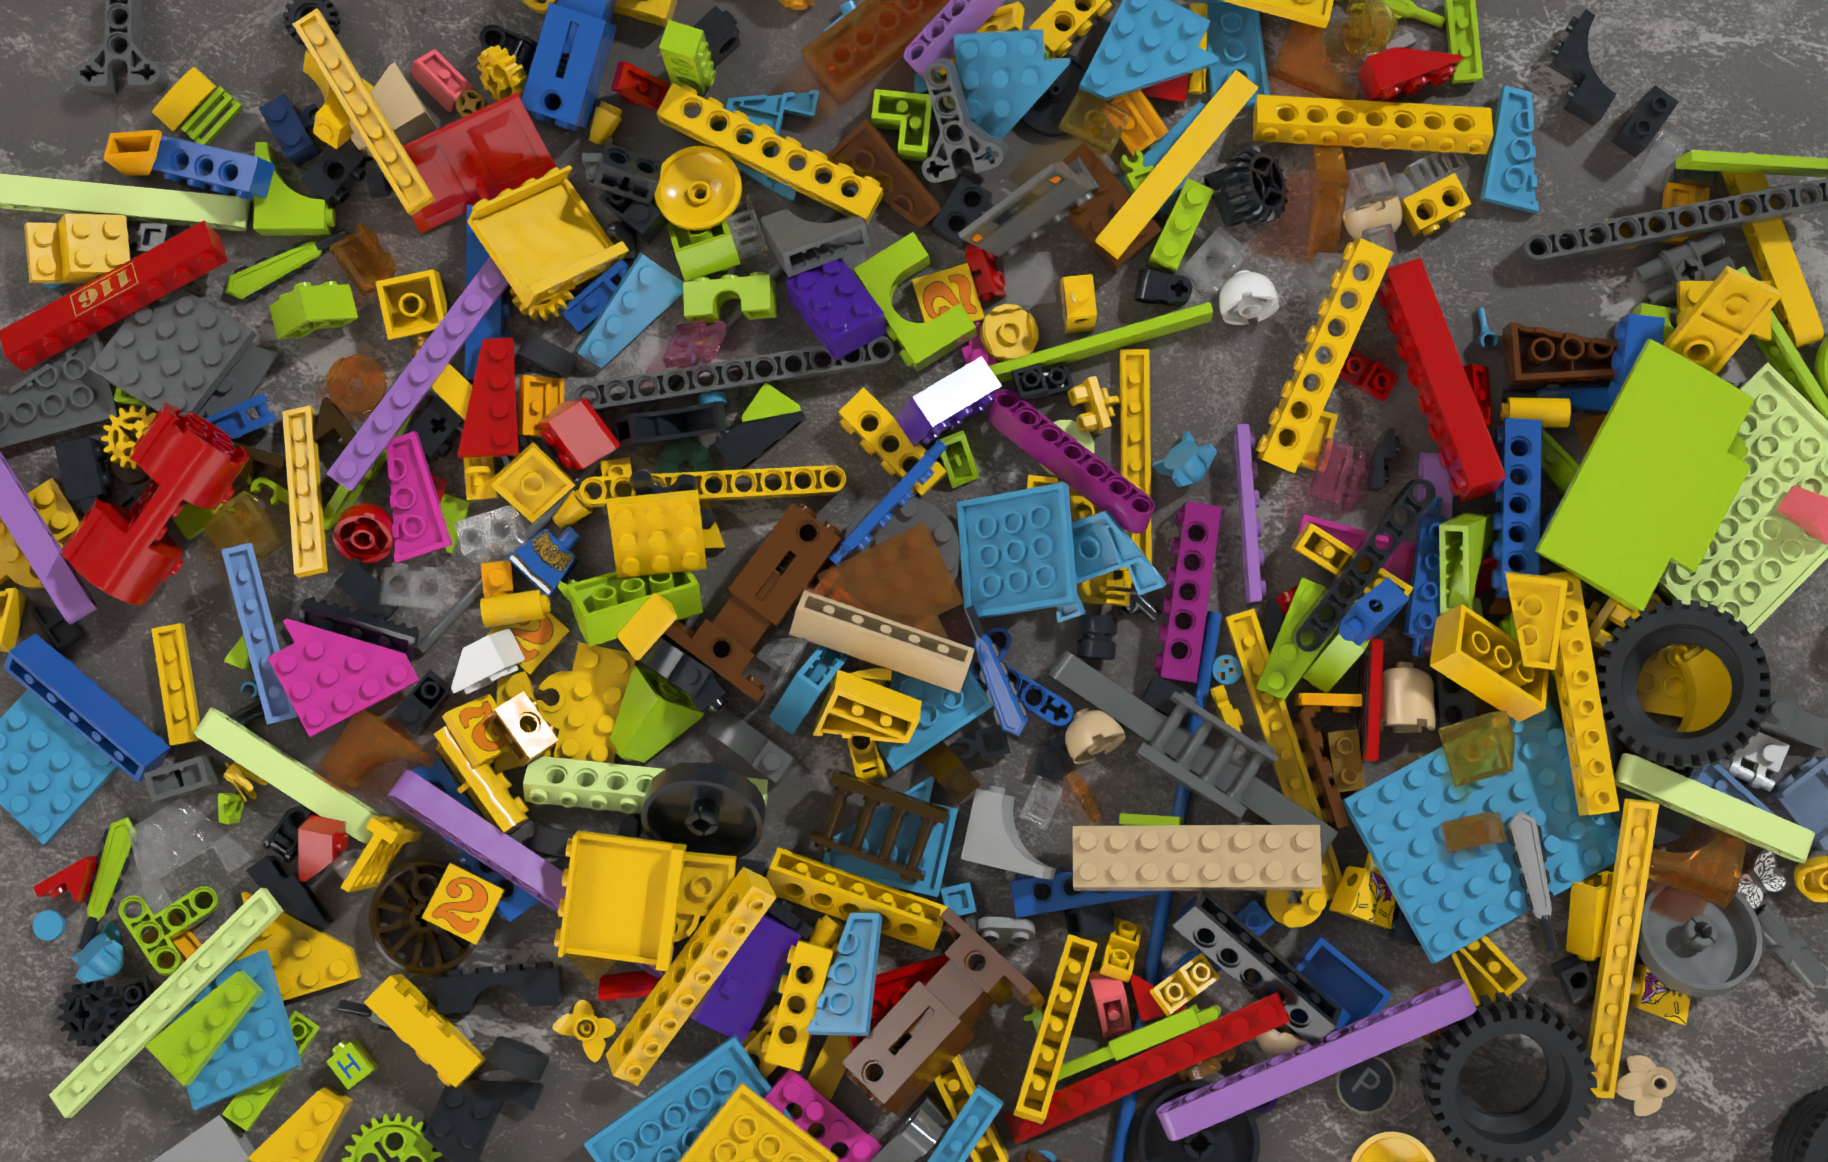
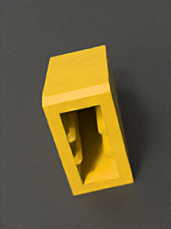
[1566,871,1613,961]

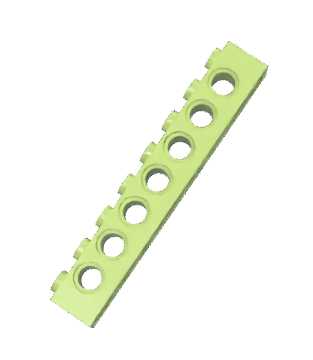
[523,756,768,814]

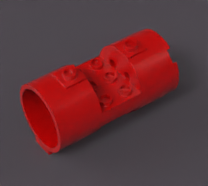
[61,402,250,605]

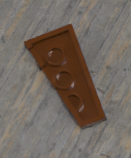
[826,119,943,229]
[1292,706,1349,831]

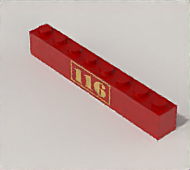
[0,220,228,372]

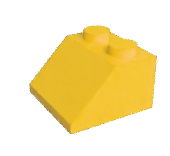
[376,269,447,340]

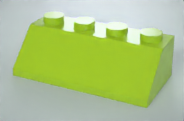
[566,571,703,647]

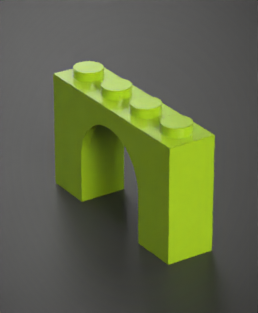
[854,232,977,372]

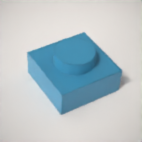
[940,882,977,916]

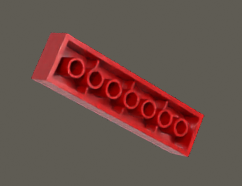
[1376,258,1506,503]

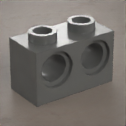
[143,756,221,802]

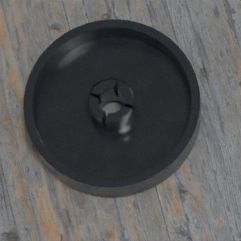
[641,762,766,860]
[1136,1078,1260,1162]

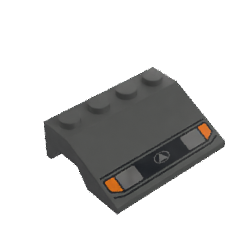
[958,157,1099,257]

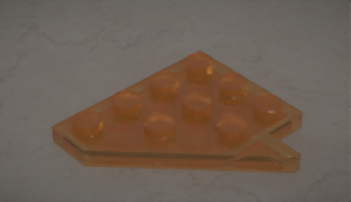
[817,522,964,639]

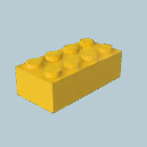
[1430,604,1549,722]

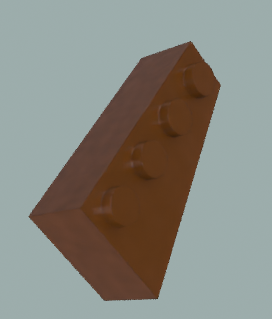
[1502,322,1618,387]

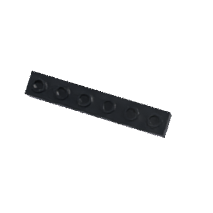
[1173,889,1342,1045]

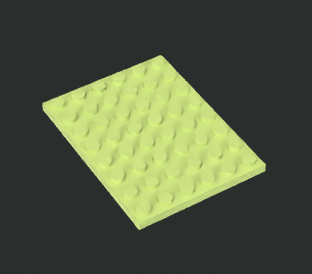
[1658,362,1828,634]

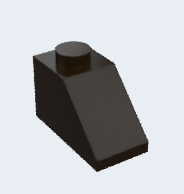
[919,741,981,804]

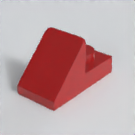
[611,61,669,111]
[33,856,98,903]

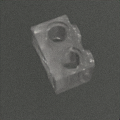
[455,505,527,563]
[379,563,446,611]

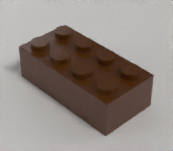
[1062,142,1162,275]

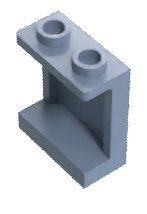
[1770,756,1828,851]

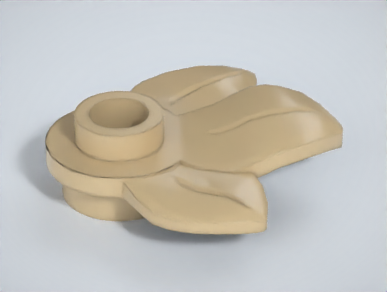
[1615,1055,1676,1116]

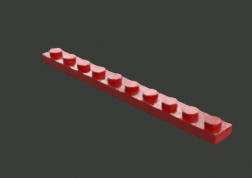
[1004,992,1291,1144]

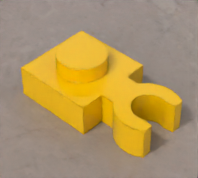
[1210,685,1243,737]

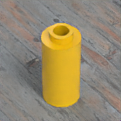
[1500,397,1571,428]
[480,589,551,628]

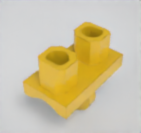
[1068,376,1120,435]
[463,457,498,501]
[1585,597,1632,651]

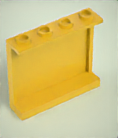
[467,165,629,309]
[554,830,687,971]

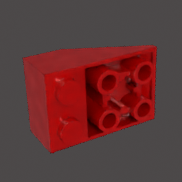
[1356,47,1463,102]

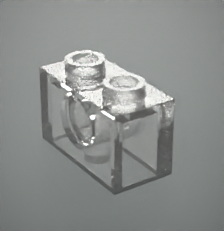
[1178,226,1246,298]
[1309,252,1346,318]

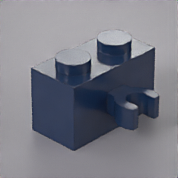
[258,94,321,167]

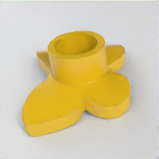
[552,999,616,1062]

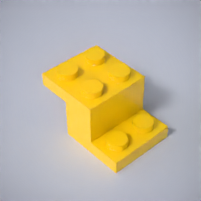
[24,214,130,284]

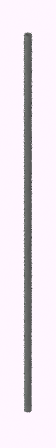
[417,186,858,654]

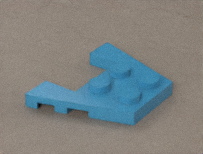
[721,90,820,202]
[1056,509,1166,623]

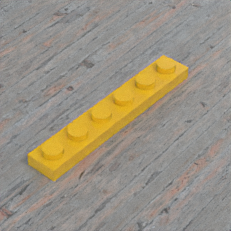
[282,405,328,578]

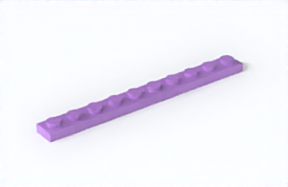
[326,256,509,492]

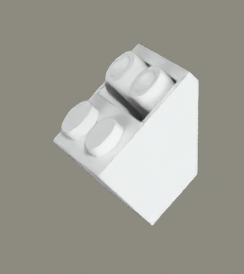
[451,628,525,694]

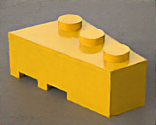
[1451,935,1527,1006]

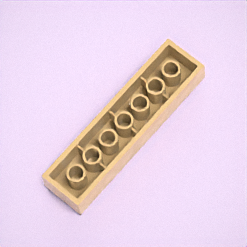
[1073,825,1322,891]

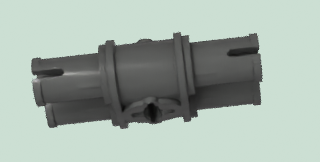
[1634,230,1736,306]

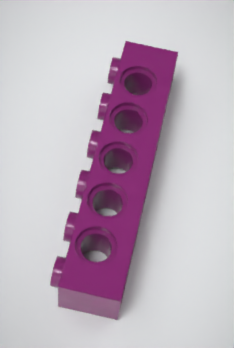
[1154,501,1222,684]

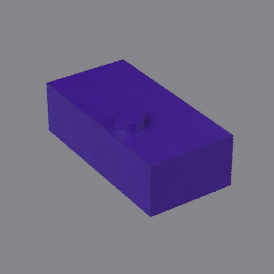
[690,914,802,1043]

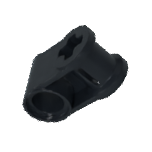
[479,24,538,72]
[1134,269,1193,307]
[263,805,318,864]

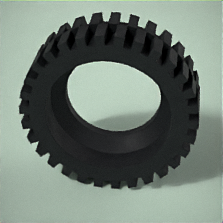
[1596,600,1771,770]
[1419,992,1597,1162]

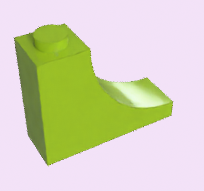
[253,142,336,236]
[1439,513,1493,614]
[1302,593,1382,693]

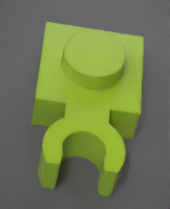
[1120,150,1154,194]

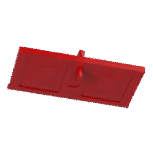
[403,92,557,233]

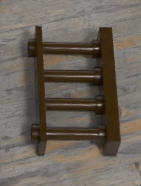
[809,769,949,883]

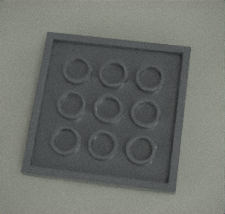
[89,287,257,415]

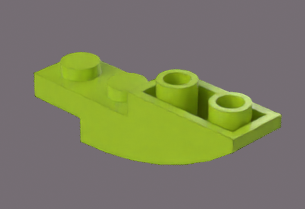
[222,1010,321,1132]

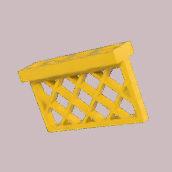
[340,815,424,892]

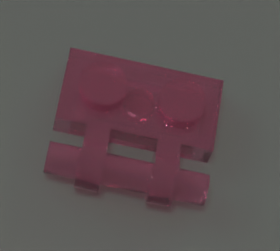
[662,320,726,368]
[1307,438,1369,510]

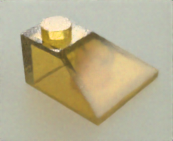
[1438,711,1515,787]

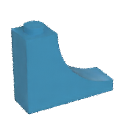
[769,645,851,735]

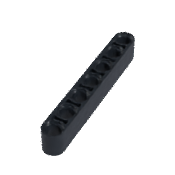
[1291,479,1436,652]

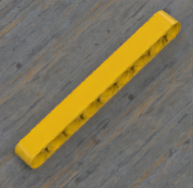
[580,465,846,507]

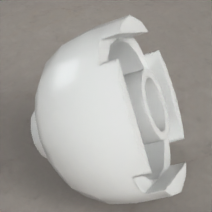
[1219,270,1279,325]

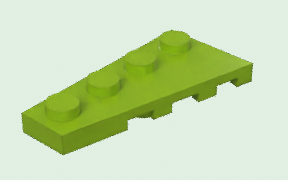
[1256,578,1358,700]
[144,971,264,1086]

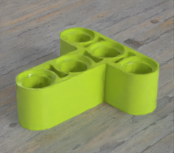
[118,886,220,976]

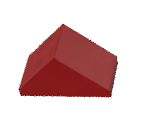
[1129,973,1186,1022]

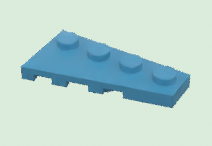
[807,913,882,1036]

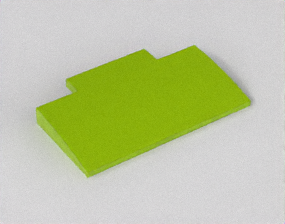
[1535,339,1755,611]

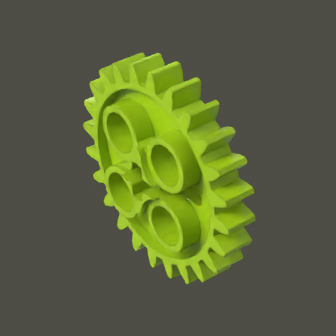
[342,1113,442,1162]

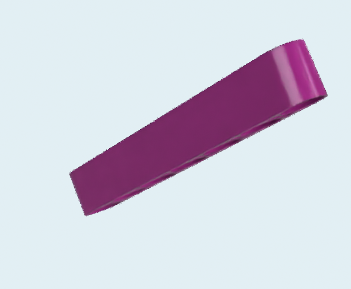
[987,389,1155,534]

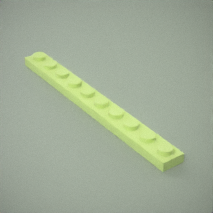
[49,888,284,1118]

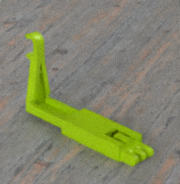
[251,405,419,532]
[1013,995,1221,1081]

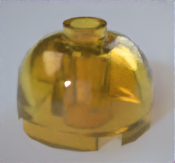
[1343,0,1398,56]

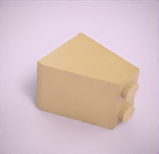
[349,62,437,160]

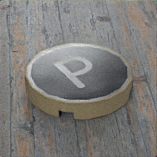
[1335,1056,1396,1114]

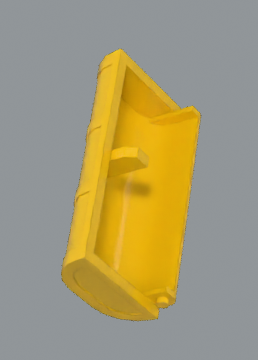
[434,725,529,834]

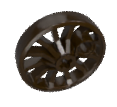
[369,860,478,975]

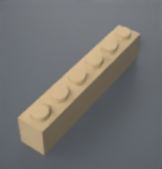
[789,590,975,693]

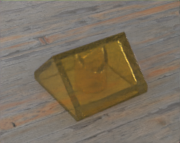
[1058,88,1132,156]

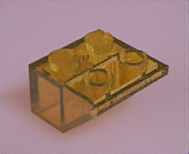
[203,491,287,563]

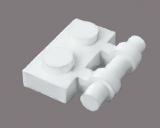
[1719,732,1790,792]

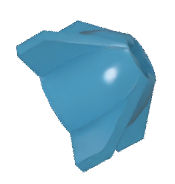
[1152,431,1217,487]
[71,920,125,983]

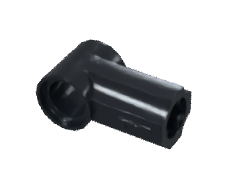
[1204,168,1245,228]

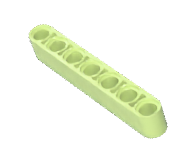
[194,707,382,844]
[1614,753,1815,863]

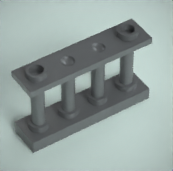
[1134,691,1279,820]

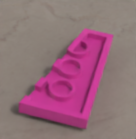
[387,431,453,563]
[1296,514,1415,584]

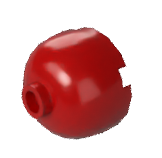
[333,503,394,564]

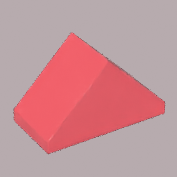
[1776,485,1828,545]

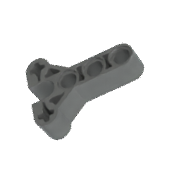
[75,0,169,95]
[922,58,1008,183]
[870,1092,951,1162]

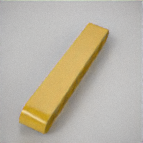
[1721,152,1824,348]

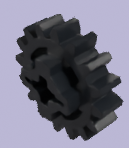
[57,981,123,1047]

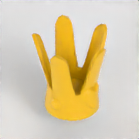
[223,762,268,803]

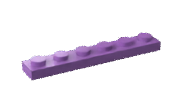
[1233,424,1266,604]

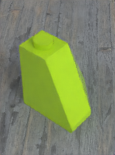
[610,665,704,763]

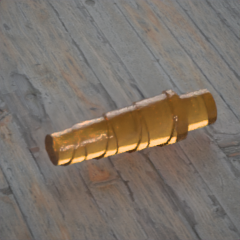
[1066,770,1102,823]

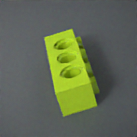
[659,20,716,95]

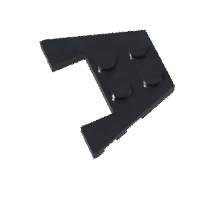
[423,1080,544,1162]

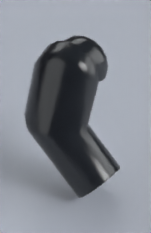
[1117,594,1162,623]

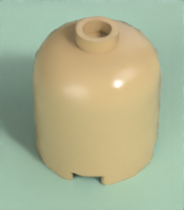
[1380,662,1435,733]

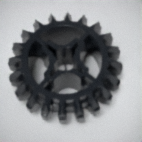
[1223,145,1289,226]

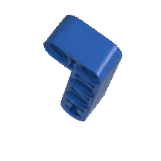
[969,627,1073,727]

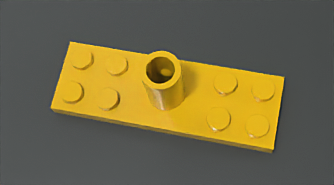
[1663,266,1781,375]

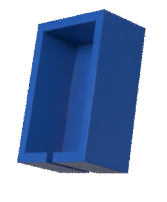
[1291,935,1392,1030]

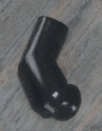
[606,221,638,261]

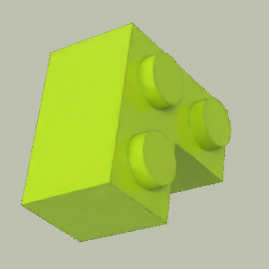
[871,89,933,161]
[269,281,358,339]

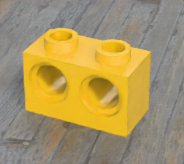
[1400,173,1472,237]

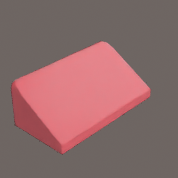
[410,49,475,113]

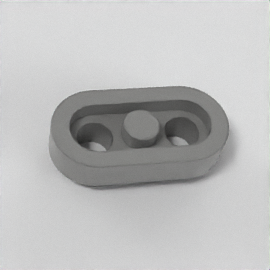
[975,917,1035,946]

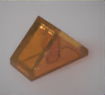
[1441,812,1507,853]

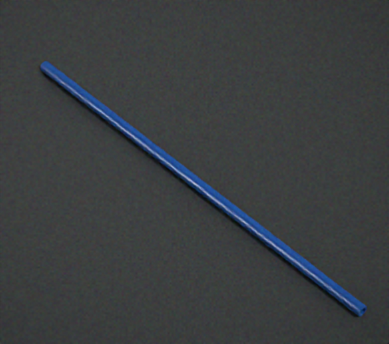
[1110,611,1222,1162]

